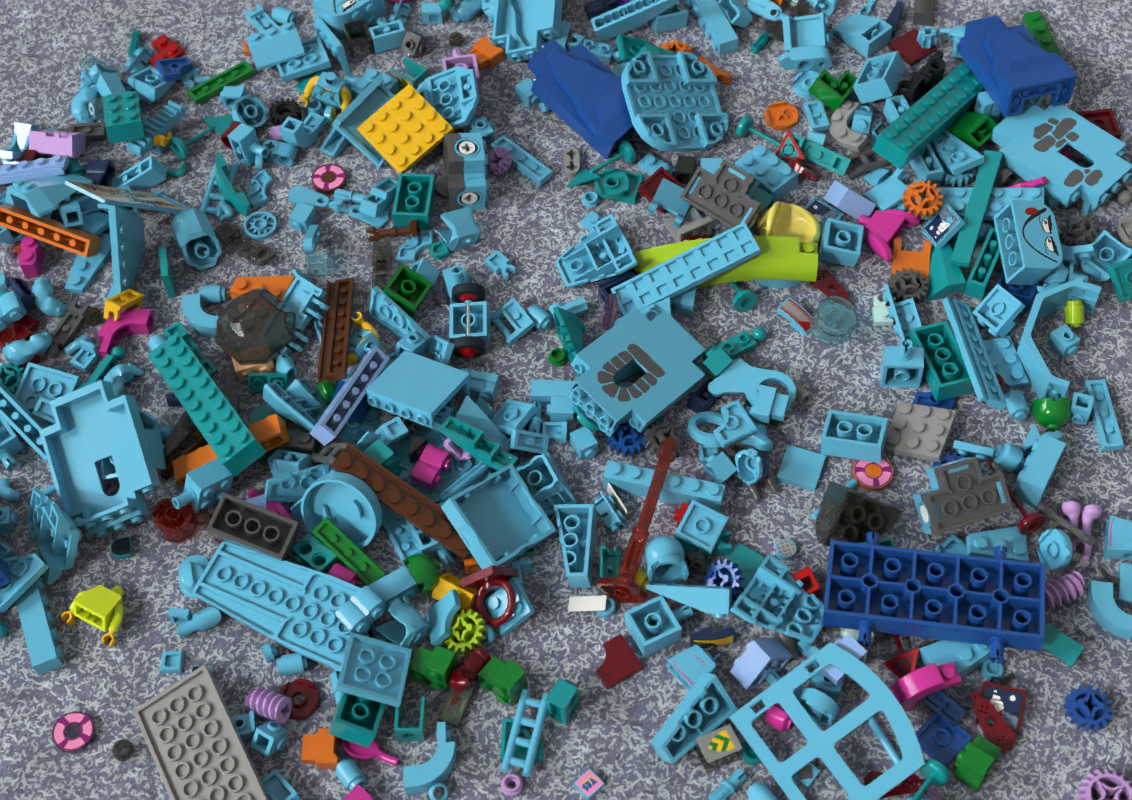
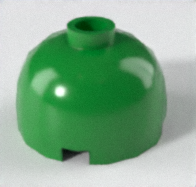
[1031,397,1072,431]
[402,553,441,595]

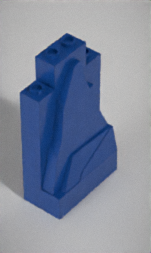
[958,15,1077,117]
[527,39,635,160]

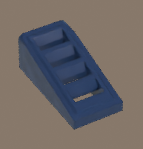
[687,378,721,413]

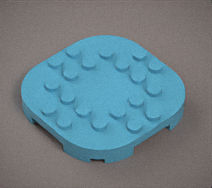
[621,51,728,152]

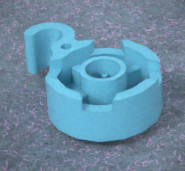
[793,686,840,729]

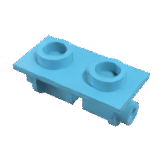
[388,0,411,26]
[124,43,154,75]
[593,491,627,533]

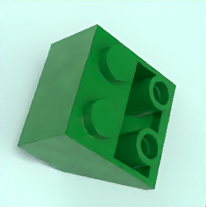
[947,111,998,151]

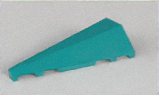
[927,242,966,301]

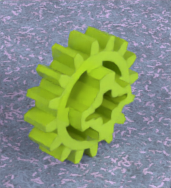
[444,609,488,655]

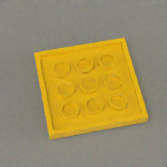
[356,84,454,174]

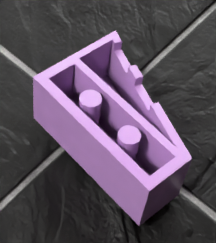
[29,129,86,158]

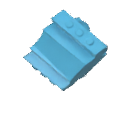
[514,452,577,516]

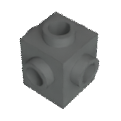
[400,30,429,58]

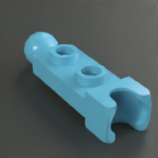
[245,3,279,33]
[567,34,622,63]

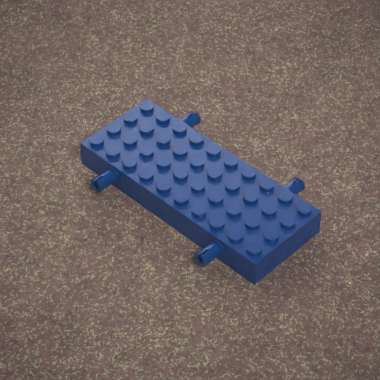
[822,531,1045,664]

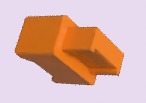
[466,36,505,71]
[301,728,342,769]

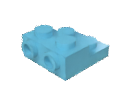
[972,284,1025,338]

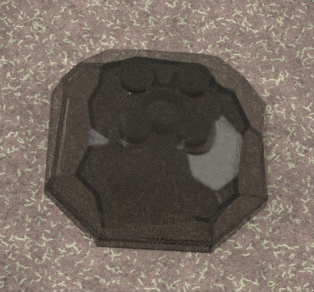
[215,288,296,365]

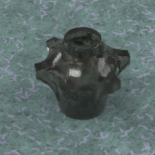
[684,548,712,579]

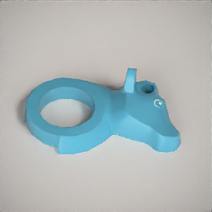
[708,359,796,411]
[687,406,773,451]

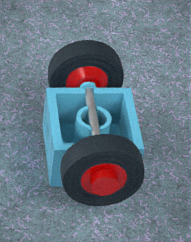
[449,282,491,358]

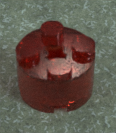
[153,496,198,544]

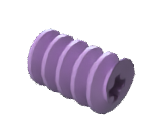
[1045,571,1085,610]
[245,687,292,724]

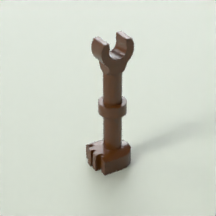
[366,220,420,242]
[159,430,208,480]

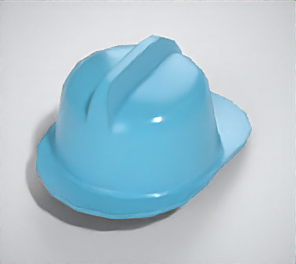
[178,555,209,598]

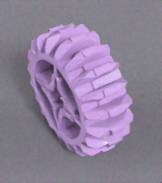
[1076,768,1132,800]

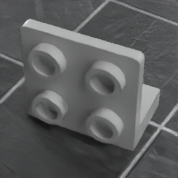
[663,208,713,242]

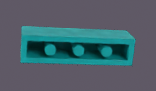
[964,227,1000,300]

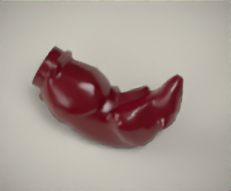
[449,648,491,693]

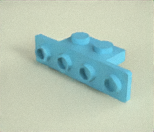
[883,284,922,347]

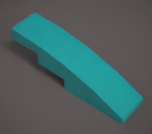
[439,416,518,471]

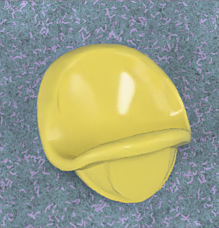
[757,201,821,243]

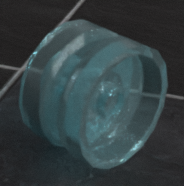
[810,296,858,345]

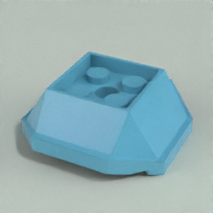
[415,66,480,130]

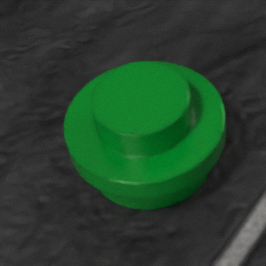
[548,348,567,366]

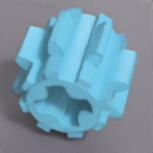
[917,26,939,49]

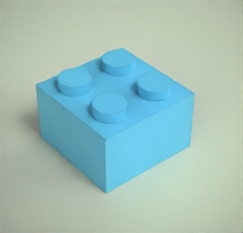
[818,218,864,268]

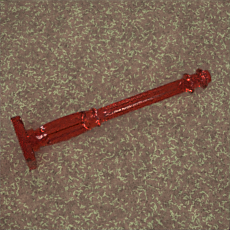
[596,437,678,603]

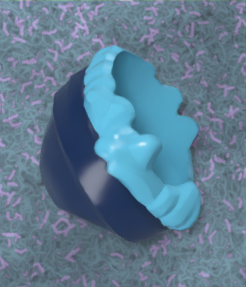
[735,448,769,486]

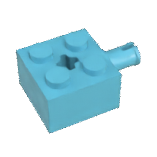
[344,67,400,100]
[880,339,924,388]
[0,415,24,472]
[172,458,233,513]
[624,595,693,657]

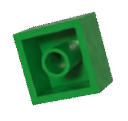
[383,264,433,318]

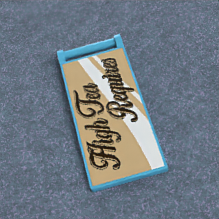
[65,181,198,213]

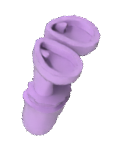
[1062,501,1102,561]

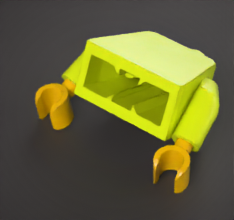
[61,585,124,648]

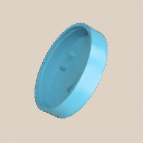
[301,472,382,549]

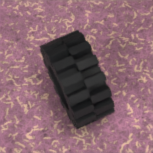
[269,98,302,126]

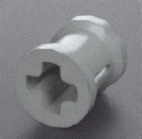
[794,380,813,405]

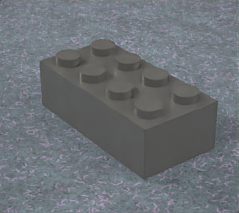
[206,492,301,561]

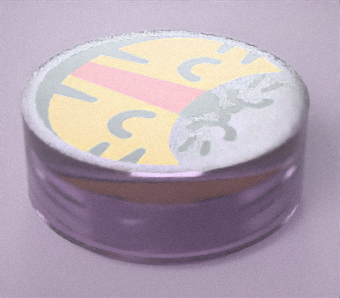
[7,241,22,259]

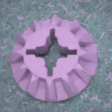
[487,147,512,175]

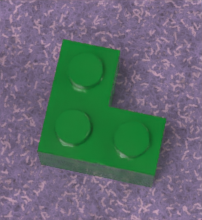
[808,69,857,112]
[408,645,458,692]
[478,656,528,707]
[953,735,1002,792]

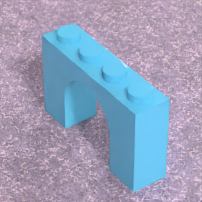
[58,185,138,228]

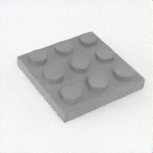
[883,402,958,462]

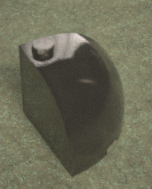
[816,481,901,547]

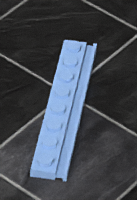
[0,155,70,185]

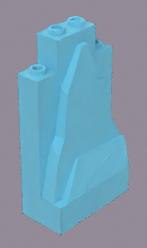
[492,0,563,63]

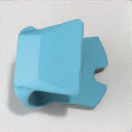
[434,207,482,251]
[376,596,430,649]

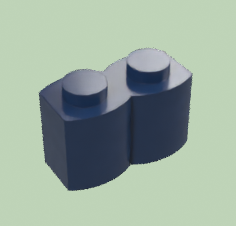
[83,160,116,187]

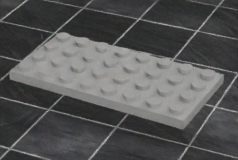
[133,664,269,800]

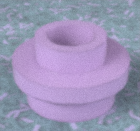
[501,774,523,796]

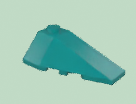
[553,307,585,377]

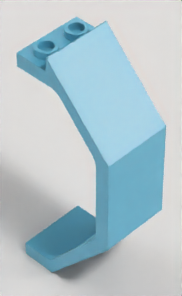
[1016,276,1102,401]

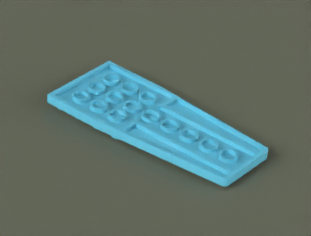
[192,541,385,672]

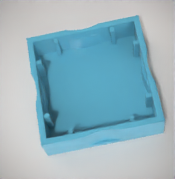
[441,463,556,570]

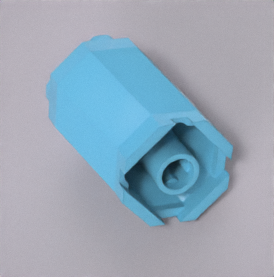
[171,208,222,270]

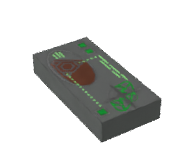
[438,687,475,728]

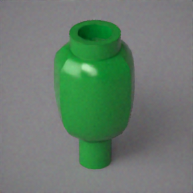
[318,380,336,404]

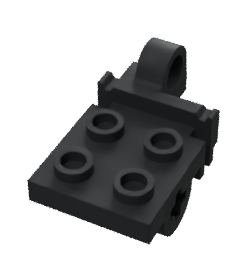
[897,50,946,102]

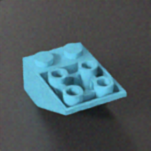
[831,14,893,58]

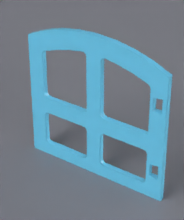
[729,642,925,800]

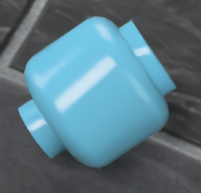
[993,443,1025,472]

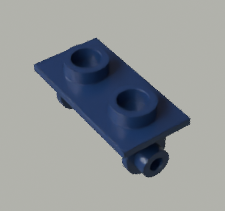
[583,0,619,21]

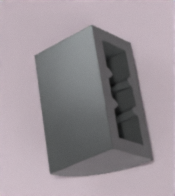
[913,0,934,26]

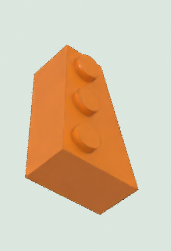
[229,276,295,314]

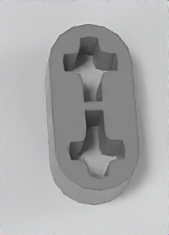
[564,147,580,178]

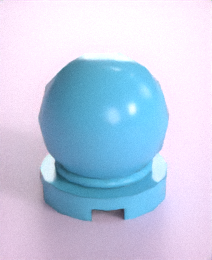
[644,535,689,584]

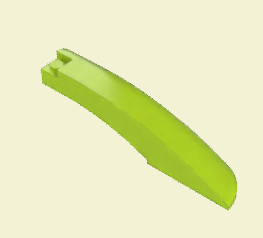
[633,236,818,288]

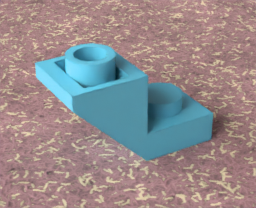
[374,416,409,450]

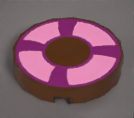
[311,164,347,194]

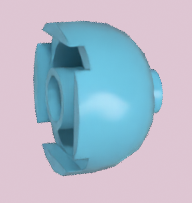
[232,95,267,129]

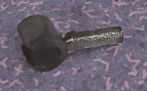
[1097,565,1119,591]
[989,673,1015,685]

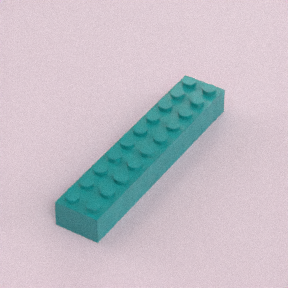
[872,61,986,170]
[148,331,267,477]

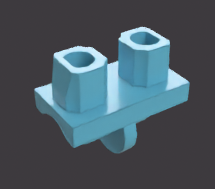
[806,0,839,16]

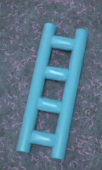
[200,162,239,220]
[501,689,549,777]

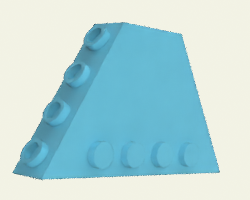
[97,204,145,299]

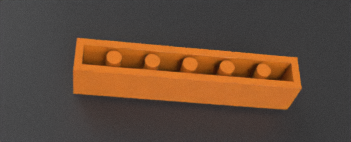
[0,203,101,257]
[172,414,290,487]

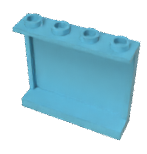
[332,75,394,167]
[366,350,471,429]

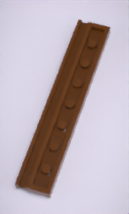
[317,278,355,383]
[331,443,470,560]

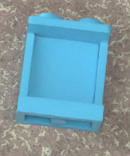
[782,12,830,52]

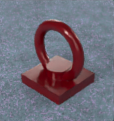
[460,565,519,627]

